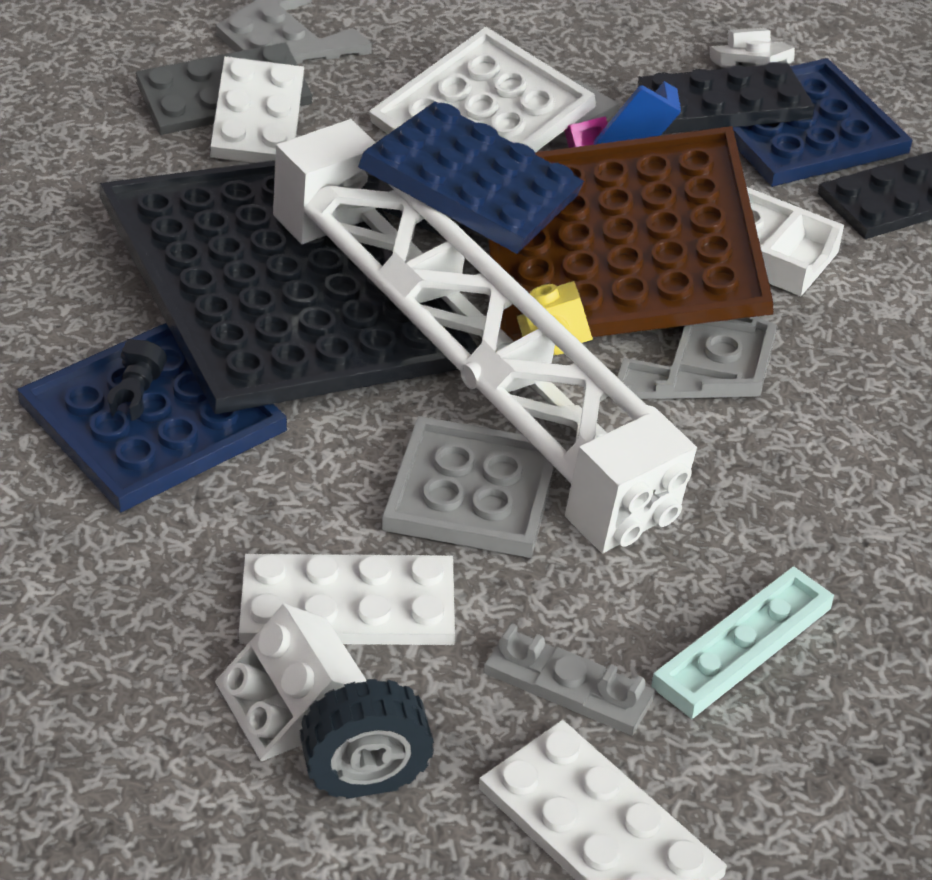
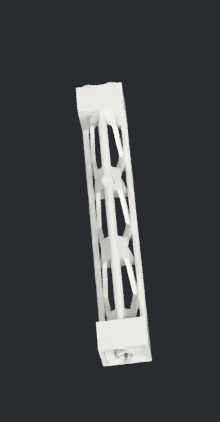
[273,119,697,554]

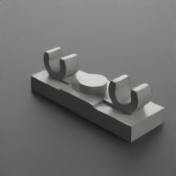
[484,623,656,736]

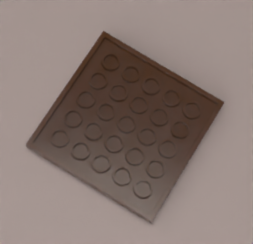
[488,126,773,342]

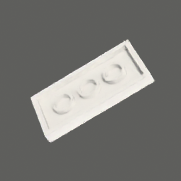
[239,554,455,645]
[479,720,727,880]

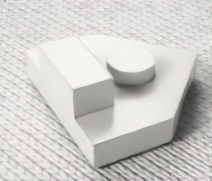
[710,28,794,68]

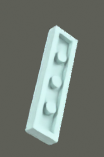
[651,566,834,719]

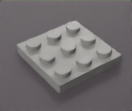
[382,416,561,558]

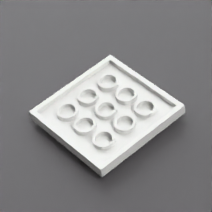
[369,27,596,152]

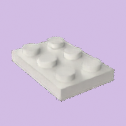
[210,56,304,163]

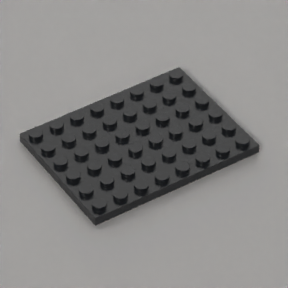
[100,160,478,414]

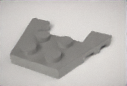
[216,0,372,64]
[617,317,777,399]

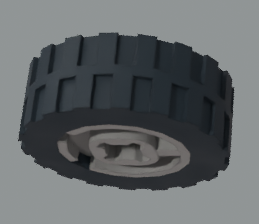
[300,679,434,799]

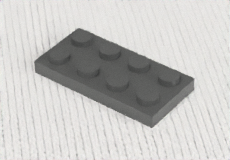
[136,42,313,135]

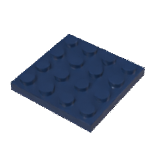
[733,58,913,187]
[358,101,584,254]
[17,323,287,513]

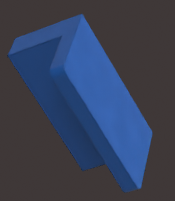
[594,81,681,144]

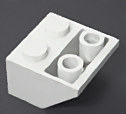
[215,603,366,761]

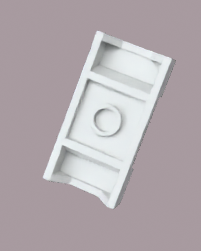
[747,187,844,296]

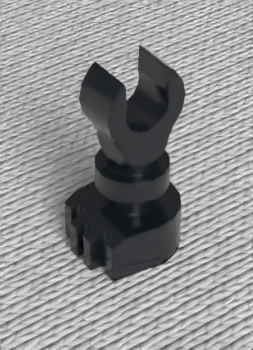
[107,339,167,421]

